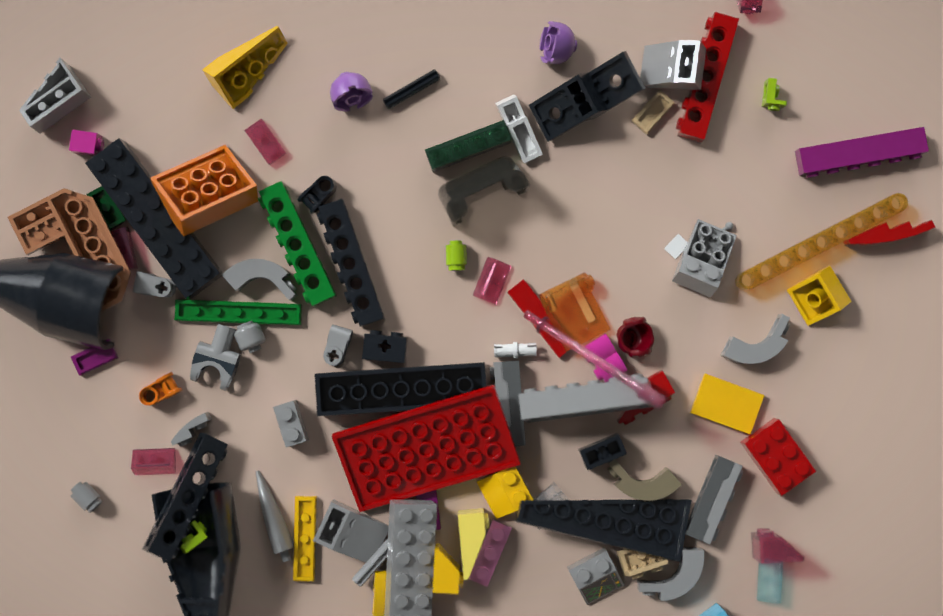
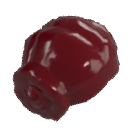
[616,317,654,358]

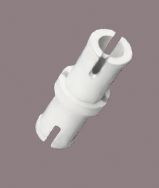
[494,342,537,358]

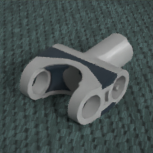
[190,324,241,391]

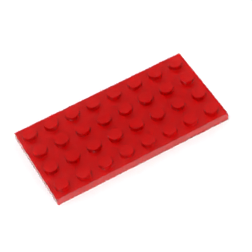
[331,385,521,512]

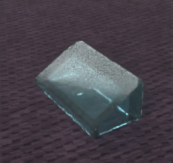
[757,558,783,603]

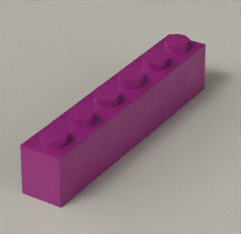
[795,127,929,178]

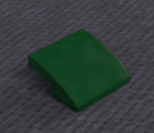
[86,186,126,231]

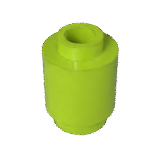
[445,240,467,271]

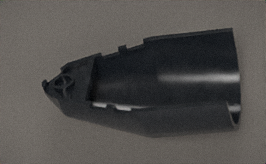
[0,253,124,350]
[151,482,241,616]

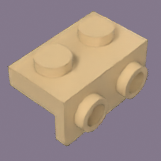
[617,549,669,579]

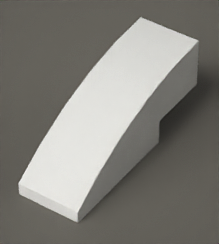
[495,95,543,163]

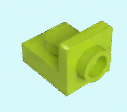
[762,78,787,111]
[179,520,207,554]

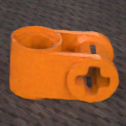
[139,372,182,406]

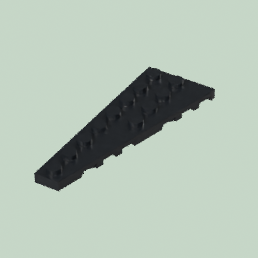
[516,499,692,562]

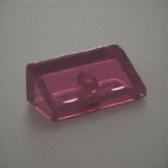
[111,227,138,270]
[473,257,511,304]
[131,448,176,475]

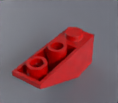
[616,370,675,425]

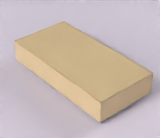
[631,89,675,135]

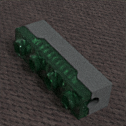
[425,120,511,172]

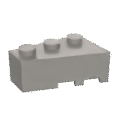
[19,58,91,134]

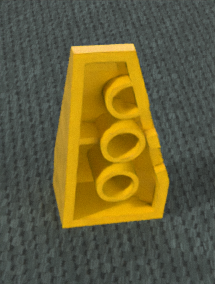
[202,26,288,109]

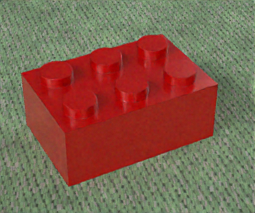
[740,418,816,496]

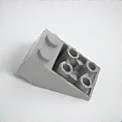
[640,40,706,90]
[672,219,737,298]
[313,500,389,562]

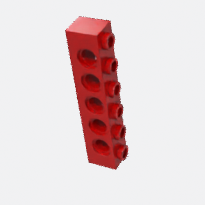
[676,12,739,142]

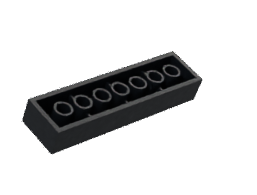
[85,138,223,299]
[315,362,486,416]

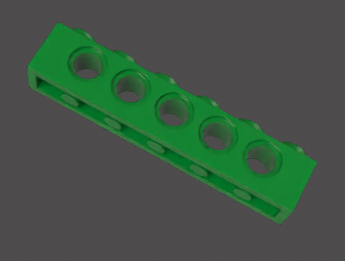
[258,181,337,307]

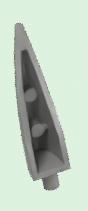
[256,470,294,562]

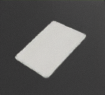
[664,234,687,259]

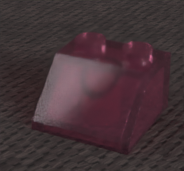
[751,528,804,564]

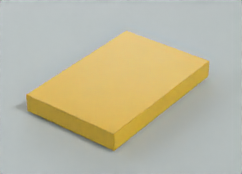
[690,373,764,434]

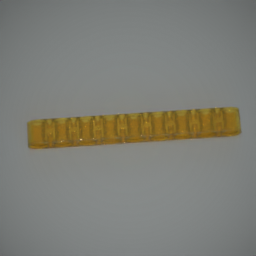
[735,193,908,290]

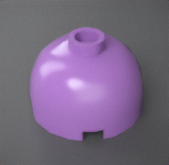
[540,21,577,64]
[330,72,373,112]

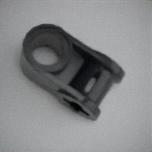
[297,176,337,215]

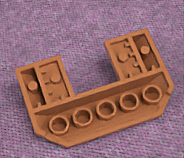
[7,188,131,312]

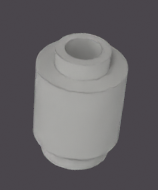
[71,482,103,513]

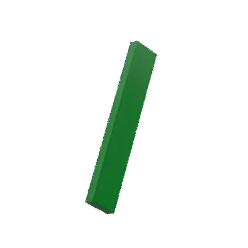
[174,299,302,325]

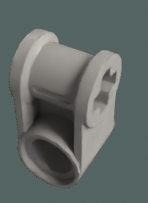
[132,271,176,297]
[323,324,353,366]

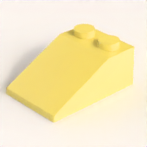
[458,508,489,580]

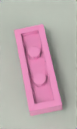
[469,519,512,587]

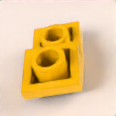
[372,571,386,616]

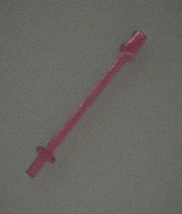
[523,311,666,409]

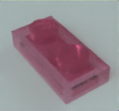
[244,118,286,165]

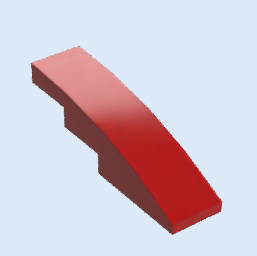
[843,220,935,245]

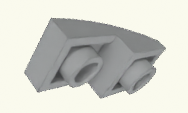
[171,412,212,447]

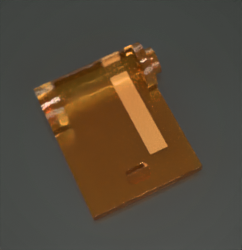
[539,272,611,352]

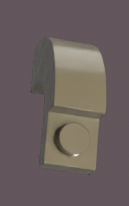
[607,459,682,501]

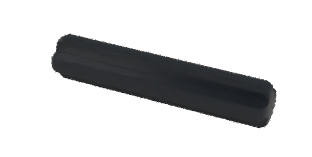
[383,69,440,109]

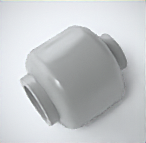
[234,321,265,353]

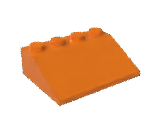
[150,145,258,237]

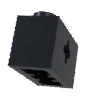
[362,330,408,363]
[578,433,627,470]

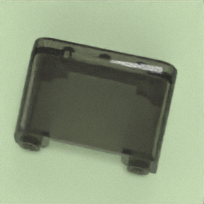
[438,156,530,227]

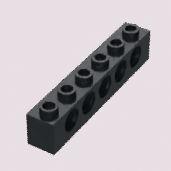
[317,199,385,327]
[142,433,228,562]

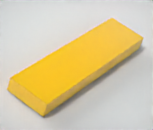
[293,496,317,581]

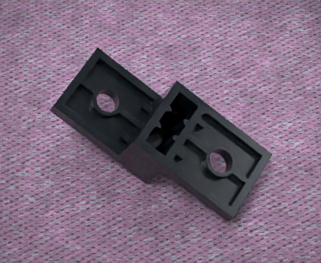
[529,51,645,142]

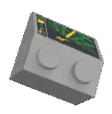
[567,547,624,605]

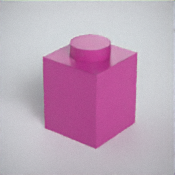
[69,130,104,156]

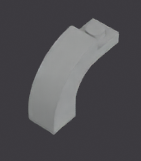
[222,259,298,301]
[720,314,790,364]
[637,547,704,601]

